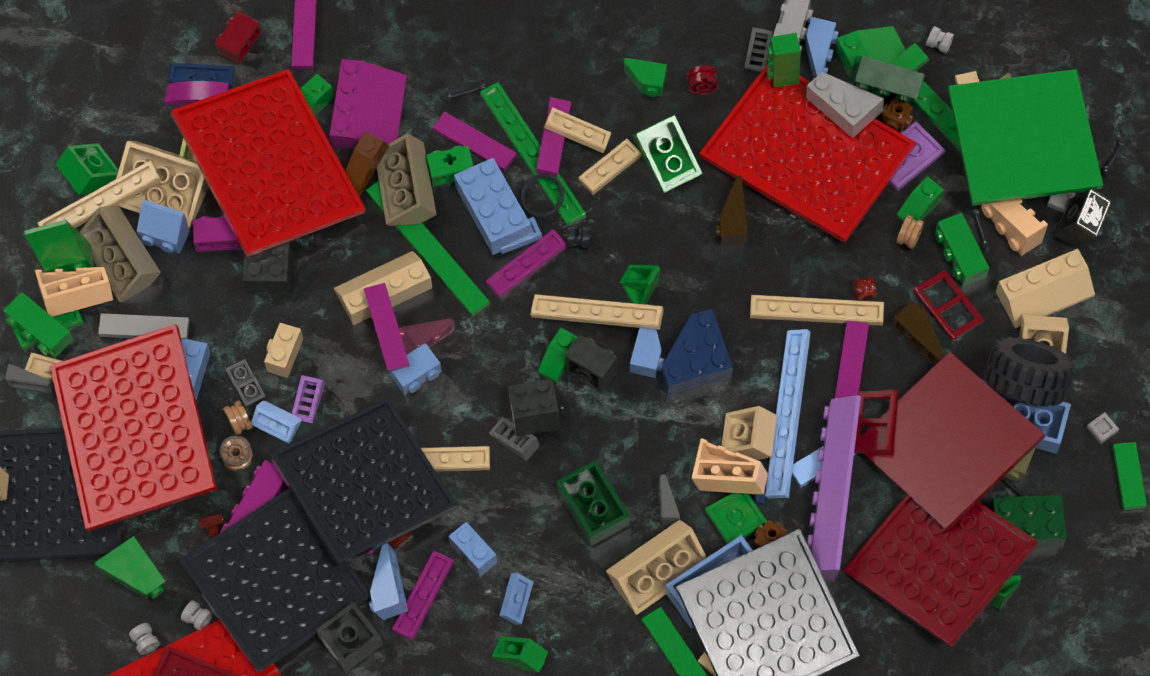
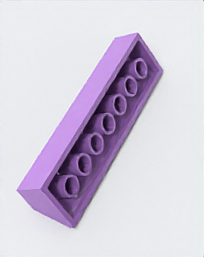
[807,395,861,582]

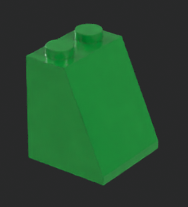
[95,536,166,599]

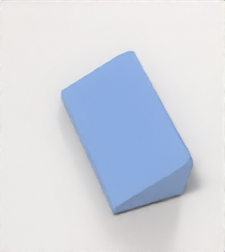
[251,401,302,444]

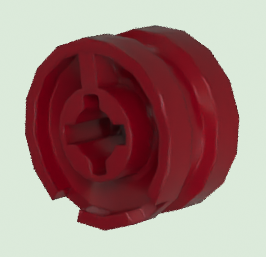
[687,65,718,95]

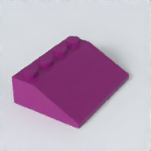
[330,59,407,149]

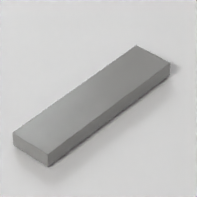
[98,314,190,339]

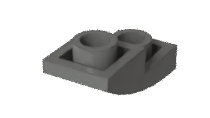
[225,359,266,407]

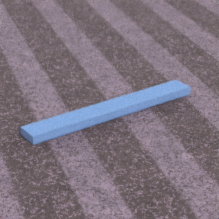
[765,329,811,499]

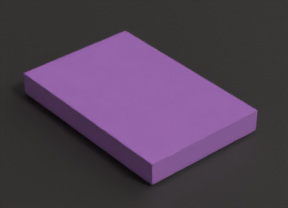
[889,121,945,191]

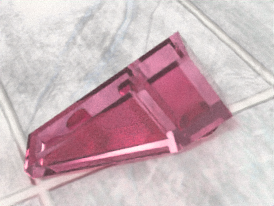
[399,318,455,354]

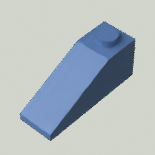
[630,304,664,378]
[369,543,408,620]

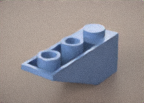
[805,17,839,78]

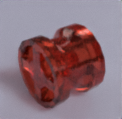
[854,276,876,300]

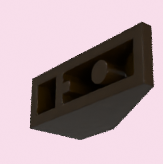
[715,175,748,245]
[892,301,944,366]

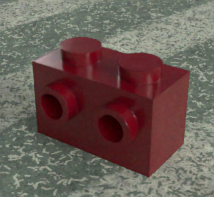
[215,11,262,65]

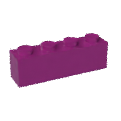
[193,215,242,252]
[220,460,287,533]

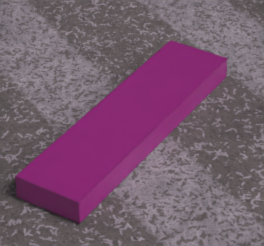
[292,0,317,69]
[536,97,571,177]
[433,112,517,172]
[486,229,567,299]
[364,283,410,372]
[835,320,869,398]
[392,551,454,641]

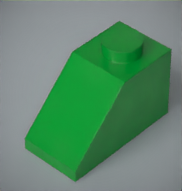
[624,58,667,97]
[300,74,334,116]
[896,177,944,222]
[538,328,577,383]
[492,636,548,672]

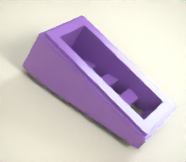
[292,375,326,424]

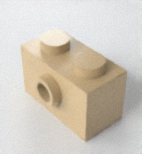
[264,323,303,378]

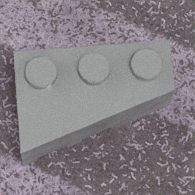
[773,0,814,55]
[806,72,884,138]

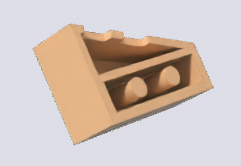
[982,199,1048,256]
[35,267,113,317]
[692,438,768,495]

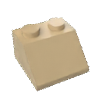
[1020,315,1069,354]
[722,406,777,460]

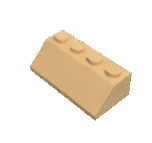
[996,249,1095,329]
[334,251,432,325]
[606,520,707,615]

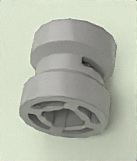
[926,26,954,54]
[181,600,213,631]
[129,623,160,655]

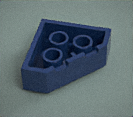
[661,309,733,395]

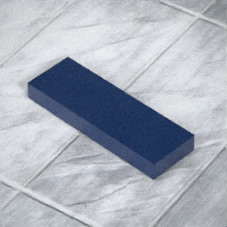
[169,63,235,89]

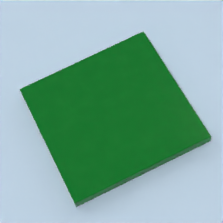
[948,69,1103,206]

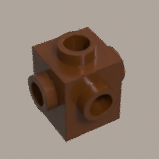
[881,98,914,133]
[753,520,788,550]

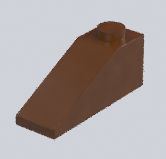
[345,131,389,197]

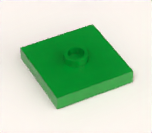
[705,493,767,544]

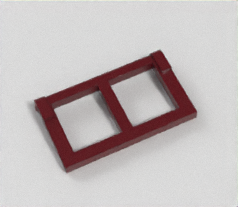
[913,270,984,341]
[854,390,899,454]

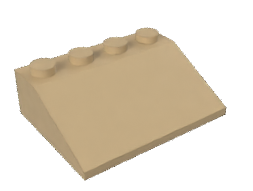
[116,141,209,229]

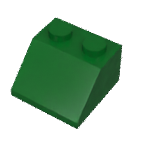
[56,143,119,195]

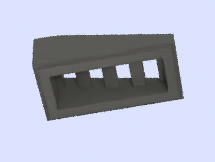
[744,27,773,72]
[5,364,53,393]
[489,417,539,461]
[659,475,680,525]

